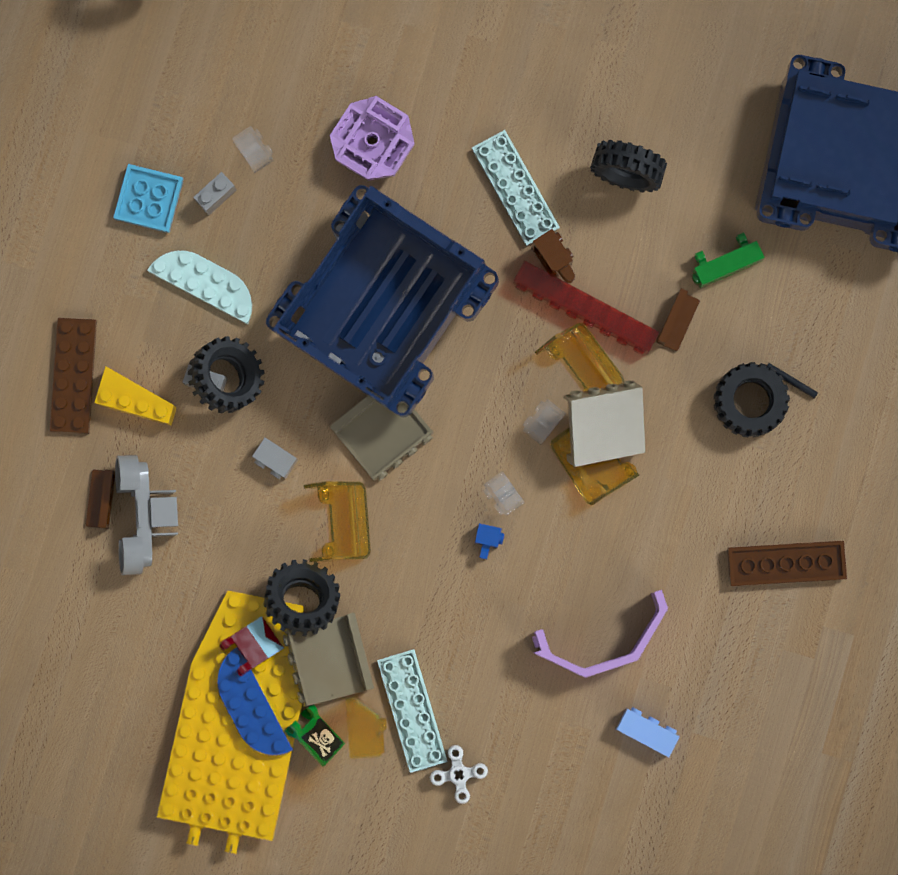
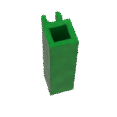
[691,232,765,288]

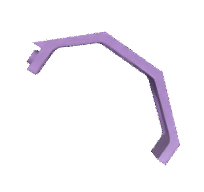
[532,590,668,677]

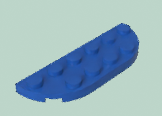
[218,647,293,755]

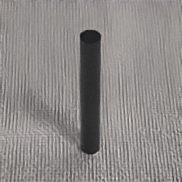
[766,363,818,399]

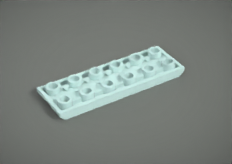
[472,130,560,246]
[377,649,448,773]

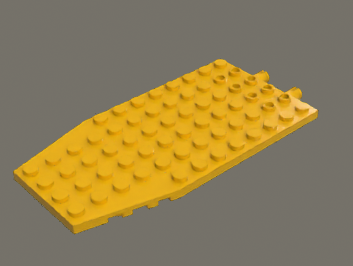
[157,591,304,854]

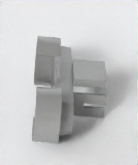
[115,455,178,575]

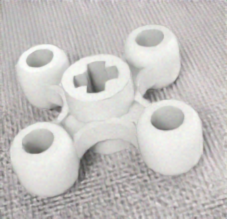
[430,745,488,804]

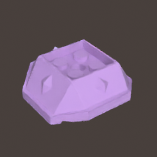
[330,96,415,180]

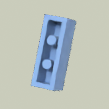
[616,707,680,757]

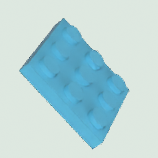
[113,164,184,233]

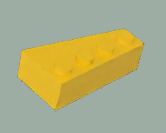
[94,366,177,426]

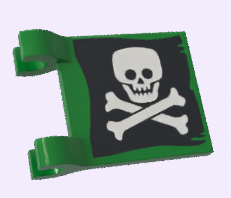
[284,704,345,767]

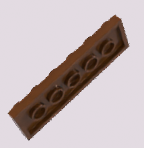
[50,318,97,434]
[727,541,847,586]

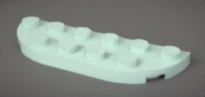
[147,251,252,325]

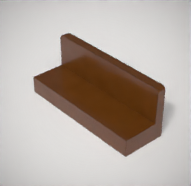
[656,288,700,351]
[86,469,115,529]

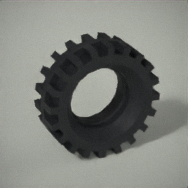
[590,140,667,193]
[187,336,265,413]
[264,559,340,636]

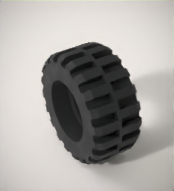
[713,362,790,438]

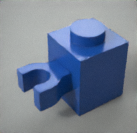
[475,523,505,559]

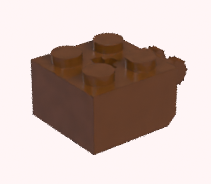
[531,229,575,283]

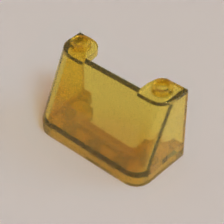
[551,427,640,505]

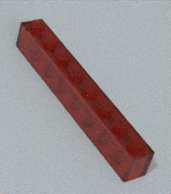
[513,260,660,355]

